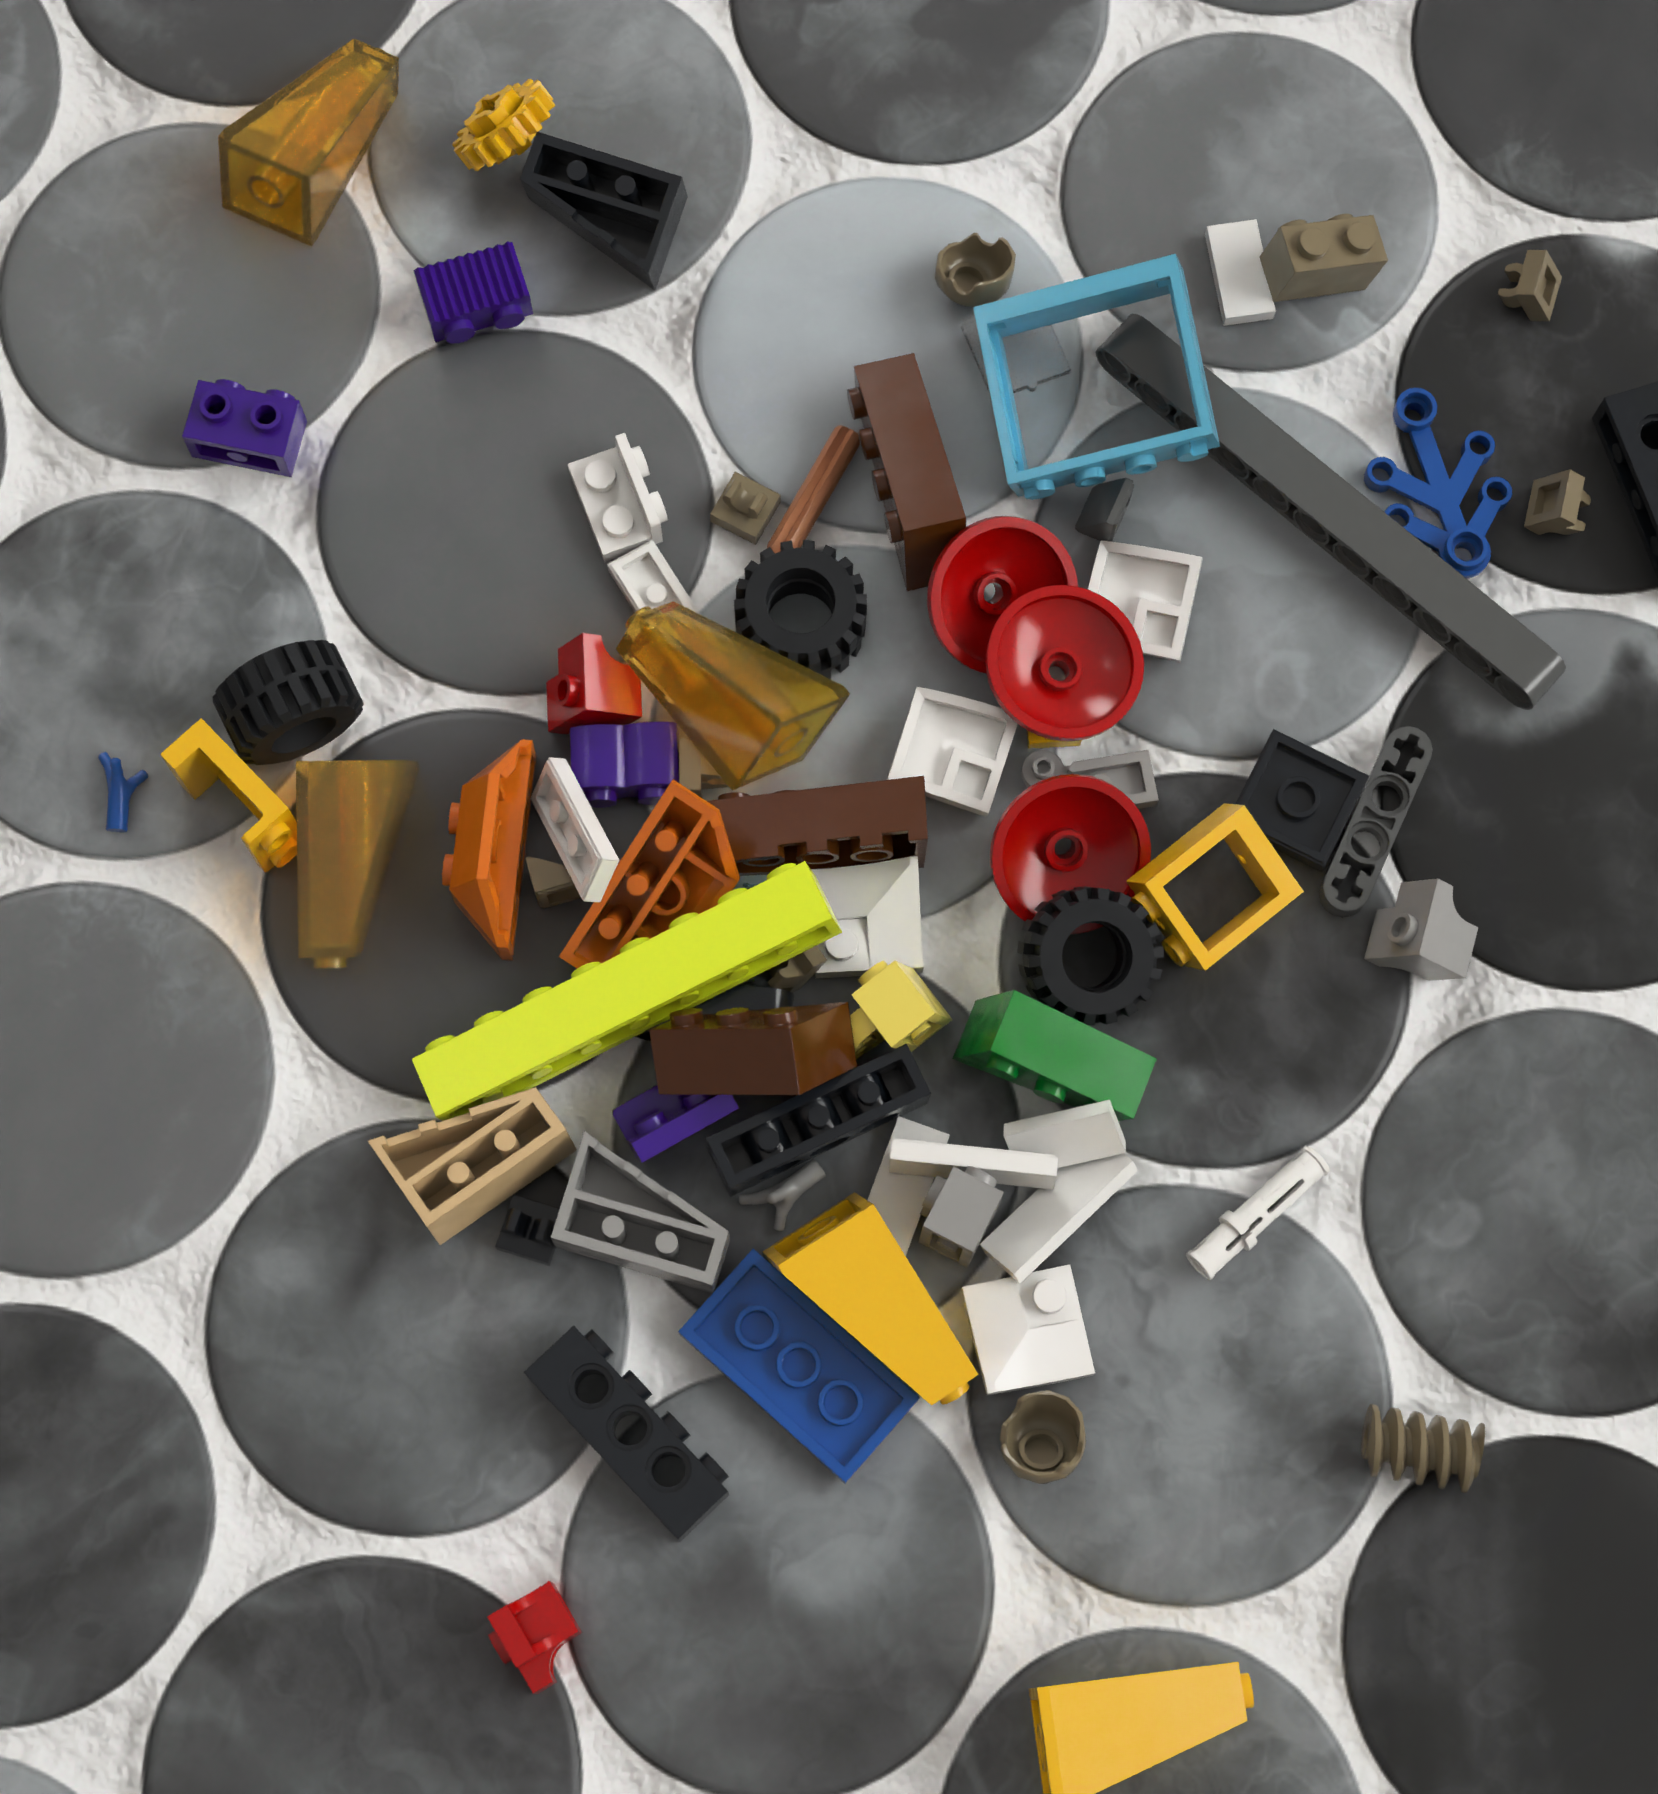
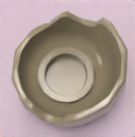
[935,233,1016,307]
[1000,1390,1086,1484]

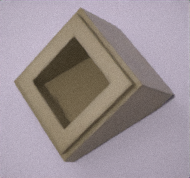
[525,857,581,909]

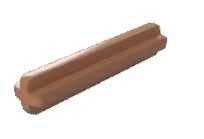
[767,425,860,553]

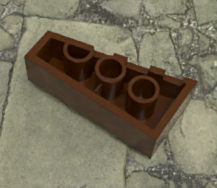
[847,353,966,591]
[707,776,928,876]

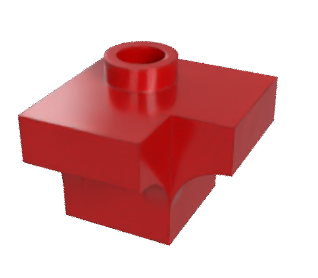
[546,633,642,735]
[487,1581,582,1694]

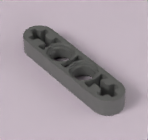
[1319,726,1433,918]

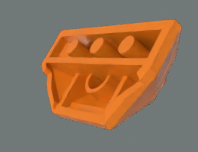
[442,739,537,961]
[559,779,740,969]

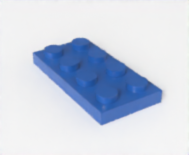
[678,1249,920,1484]

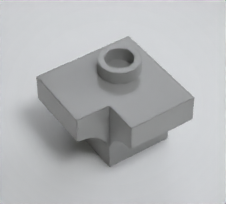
[1364,878,1478,981]

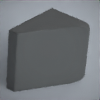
[1075,478,1134,542]

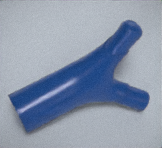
[98,752,148,833]

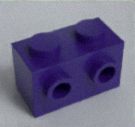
[182,379,307,477]

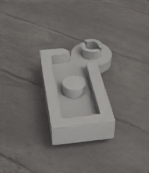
[1021,750,1159,809]

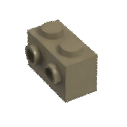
[1259,214,1388,302]

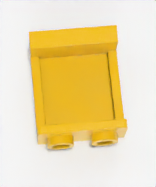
[160,718,305,873]

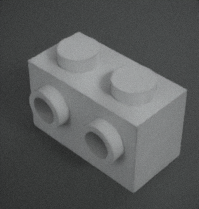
[918,1166,1004,1268]

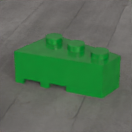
[952,990,1157,1121]

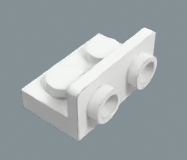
[568,433,668,562]

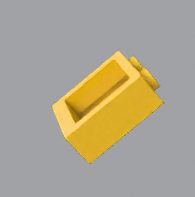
[1126,803,1304,971]

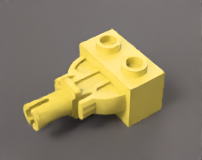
[796,961,953,1096]

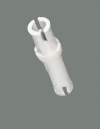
[1186,1145,1330,1280]

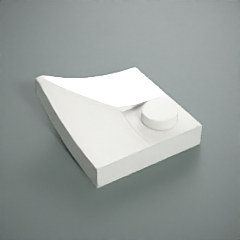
[1088,540,1203,662]
[886,687,1018,817]
[811,856,924,978]
[961,1264,1095,1395]

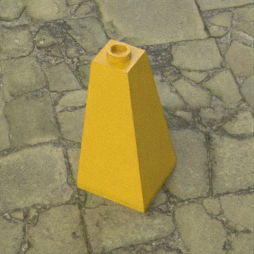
[762,1192,979,1406]
[1028,1662,1254,1794]

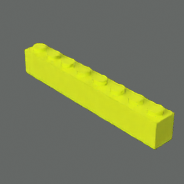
[412,861,842,1121]

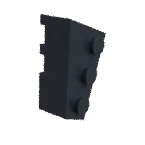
[520,132,688,290]

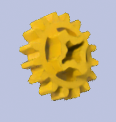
[452,79,555,171]

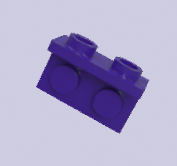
[612,1085,739,1163]

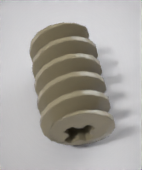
[1361,1403,1485,1493]

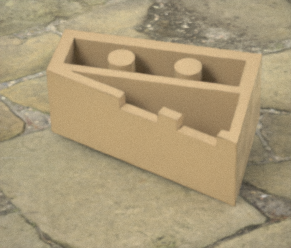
[368,1087,577,1245]

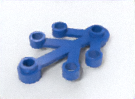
[1364,388,1512,578]

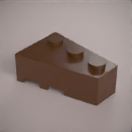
[649,1002,857,1095]

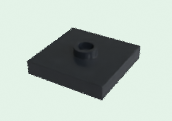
[1236,729,1369,872]

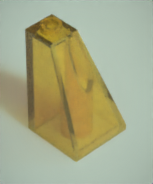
[218,39,399,246]
[615,601,850,791]
[296,760,419,968]

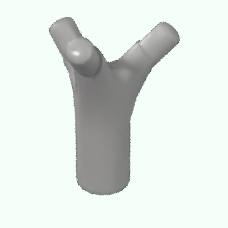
[738,1159,826,1231]

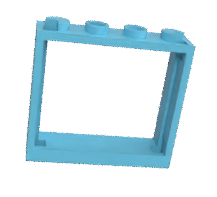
[973,254,1220,500]

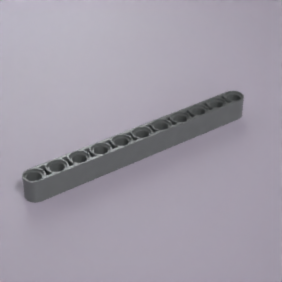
[1096,314,1566,710]

